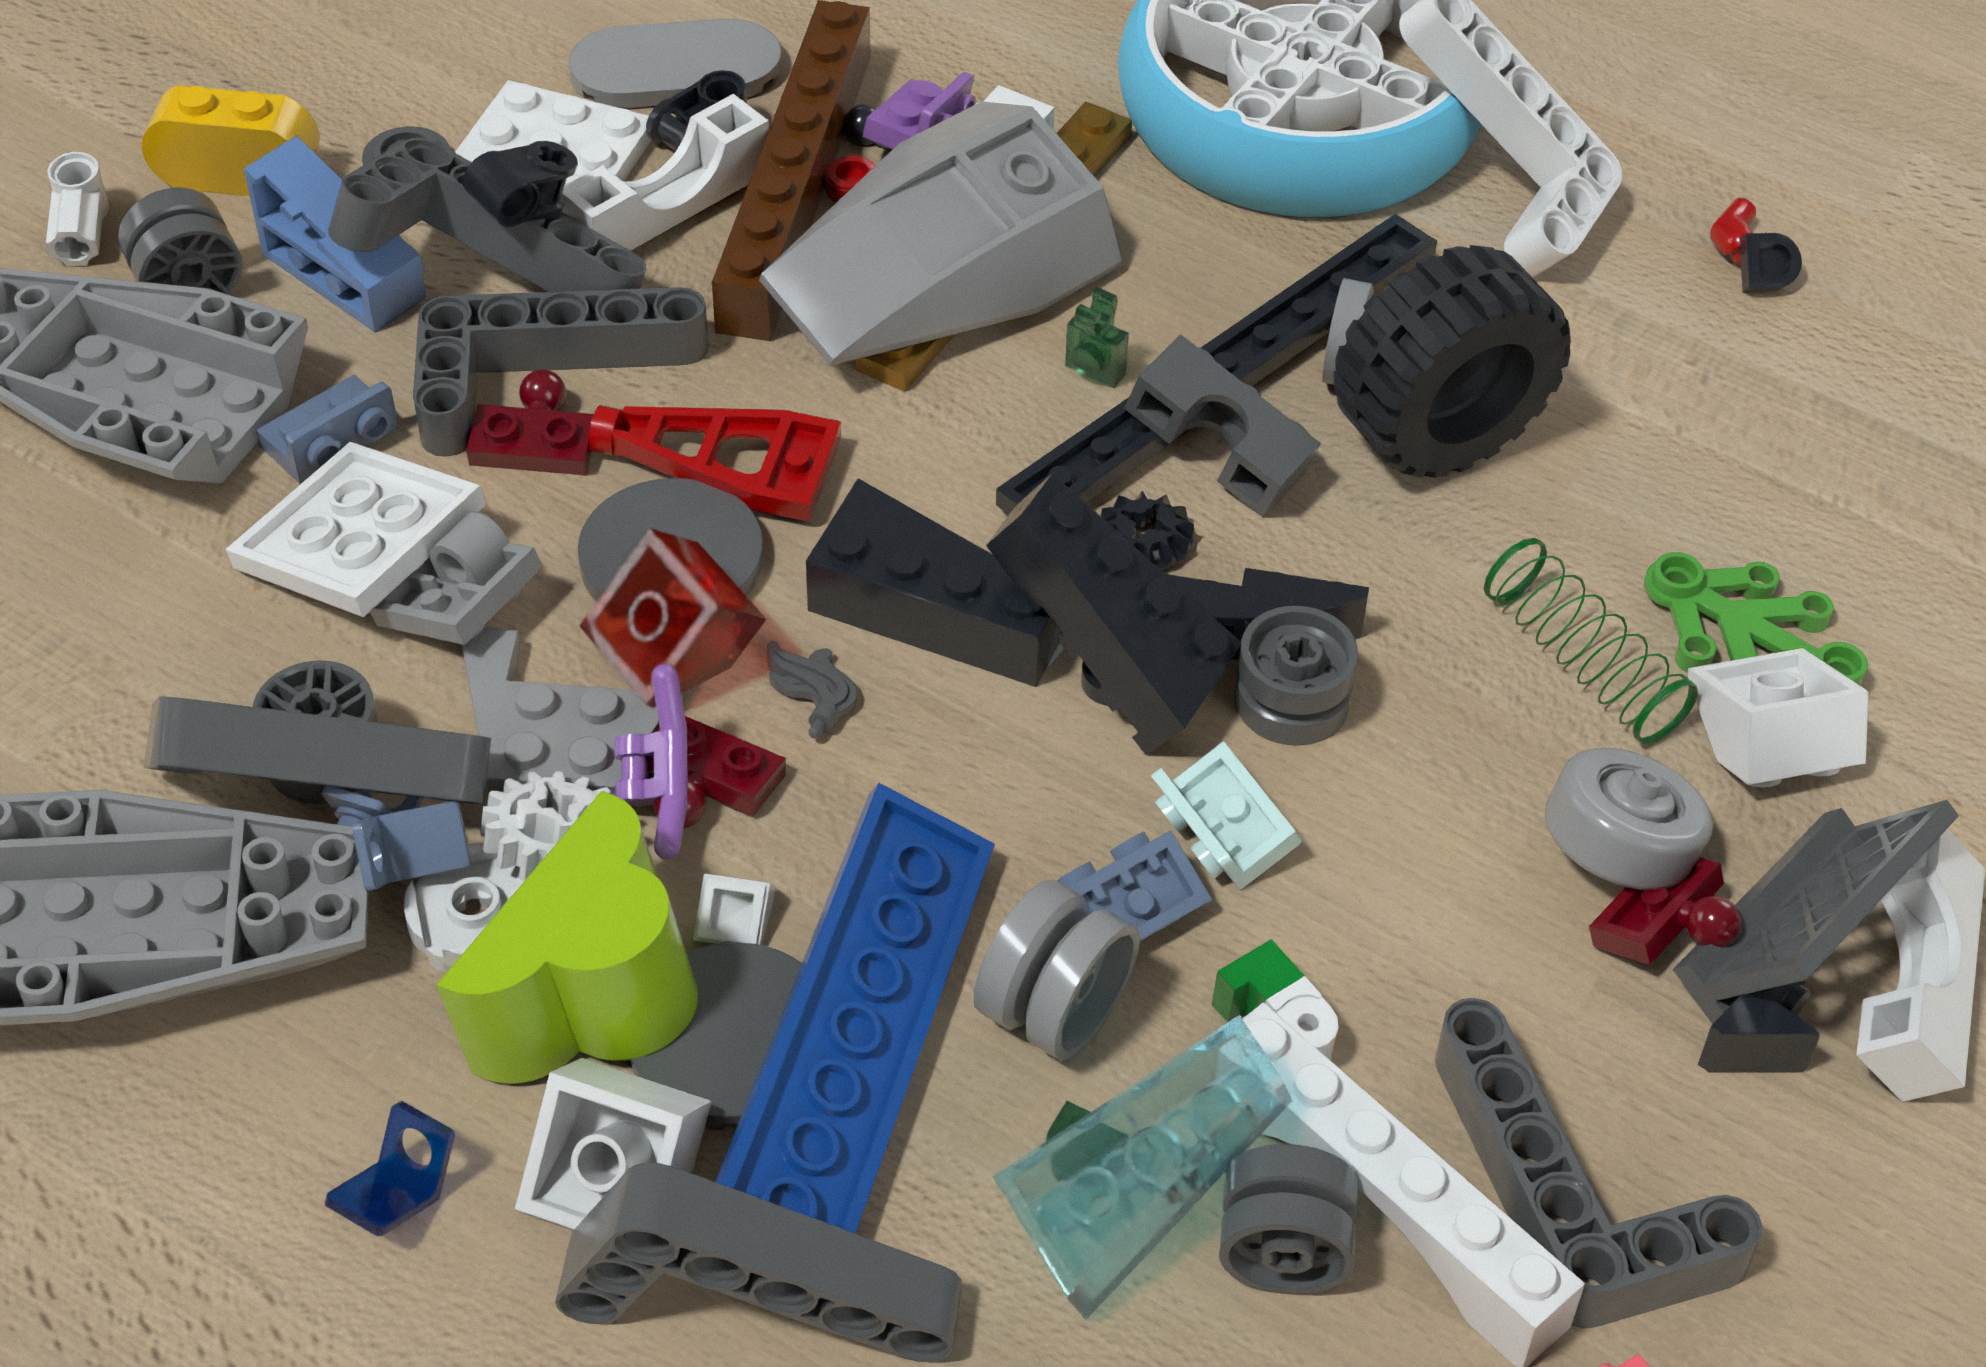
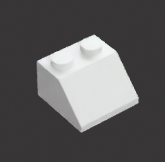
[1688,648,1869,787]
[515,1058,712,1230]

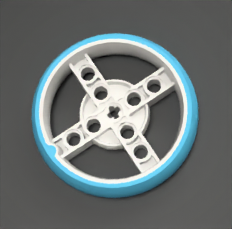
[1118,0,1482,217]

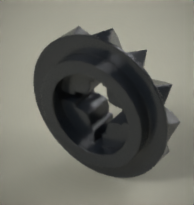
[1101,490,1194,570]

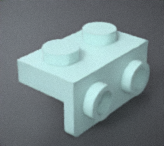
[1151,741,1303,890]

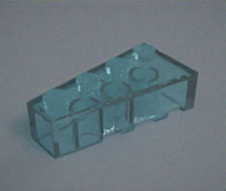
[993,1015,1293,1320]

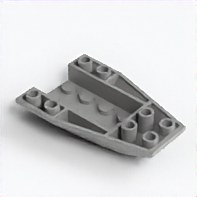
[759,101,1122,366]
[0,268,308,484]
[0,790,369,1025]

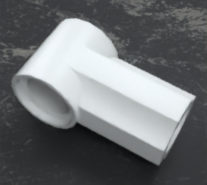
[46,152,110,267]

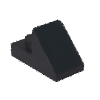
[1698,980,1820,1073]

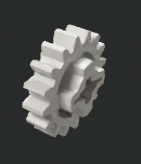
[480,771,611,881]

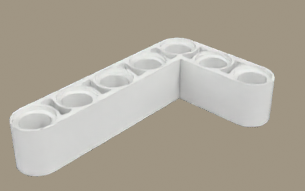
[1399,0,1622,277]

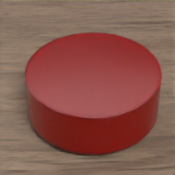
[825,155,876,203]

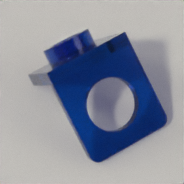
[324,1101,455,1236]

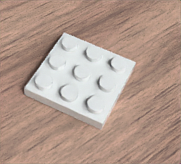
[455,80,652,185]
[225,442,487,617]

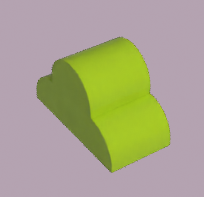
[436,791,698,1084]

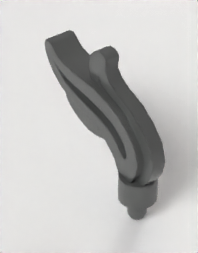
[767,641,857,739]

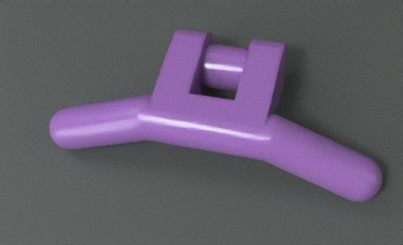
[615,664,688,860]

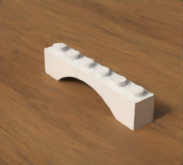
[1208,1002,1585,1367]

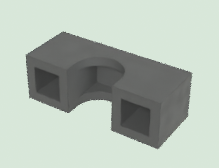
[1124,334,1321,518]

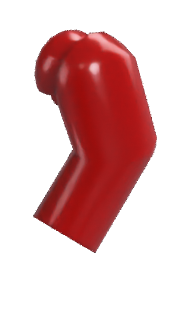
[1710,197,1756,265]

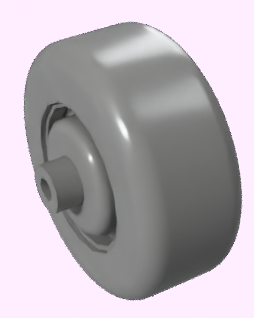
[1545,748,1713,891]

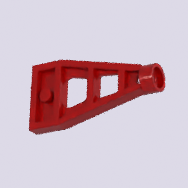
[588,405,841,522]

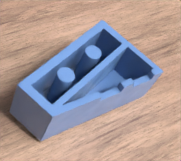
[244,135,426,332]

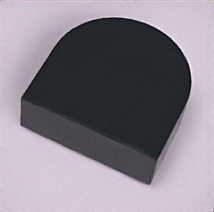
[1740,233,1802,293]

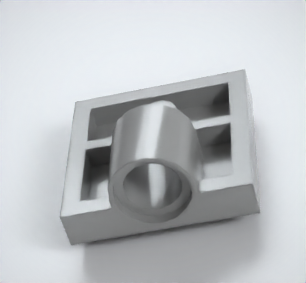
[370,512,543,645]

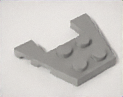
[462,628,707,795]

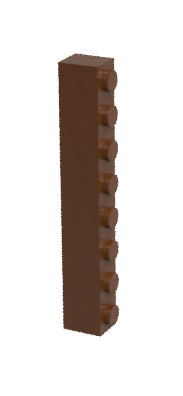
[712,0,871,341]

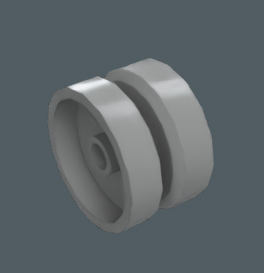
[974,879,1140,1061]

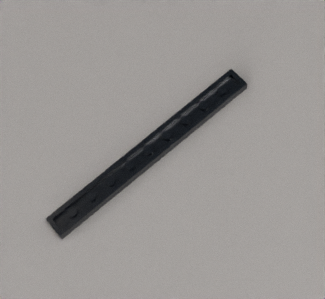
[996,214,1437,515]

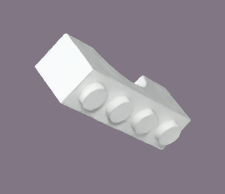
[562,94,769,251]
[1856,828,1985,1102]

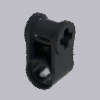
[646,70,747,152]
[463,141,578,227]

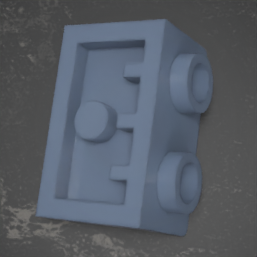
[256,374,399,484]
[1057,830,1212,942]

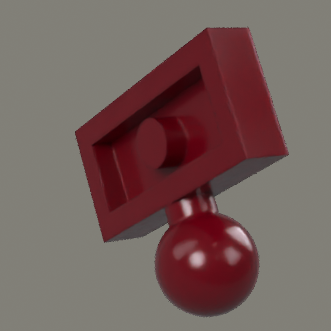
[466,369,594,476]
[648,716,786,828]
[1589,857,1742,965]

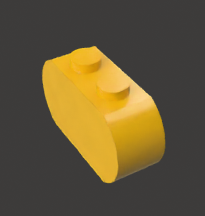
[141,85,320,196]

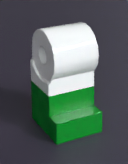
[1212,939,1339,1061]

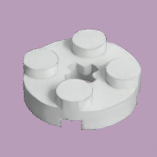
[404,844,524,973]

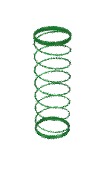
[1483,538,1698,744]

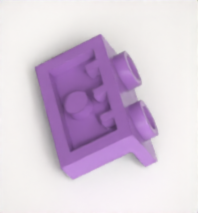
[862,72,976,149]

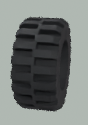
[1334,245,1571,478]

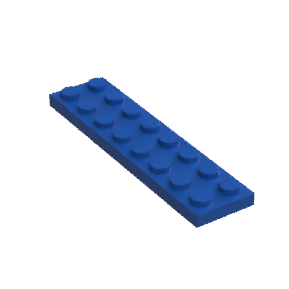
[715,783,995,1234]

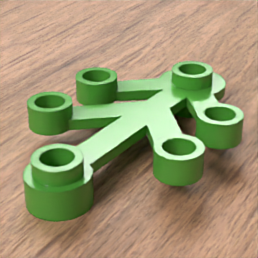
[1644,552,1868,686]

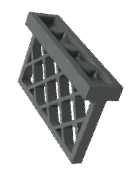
[1673,800,1959,1024]

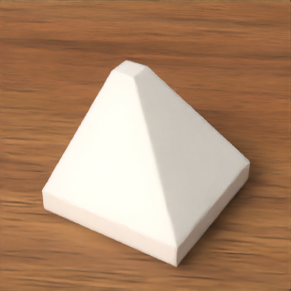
[693,874,776,945]

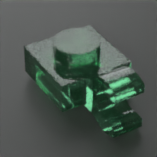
[1065,286,1129,388]

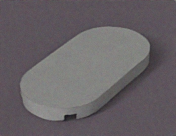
[569,19,782,108]

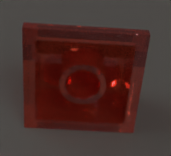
[580,528,767,708]

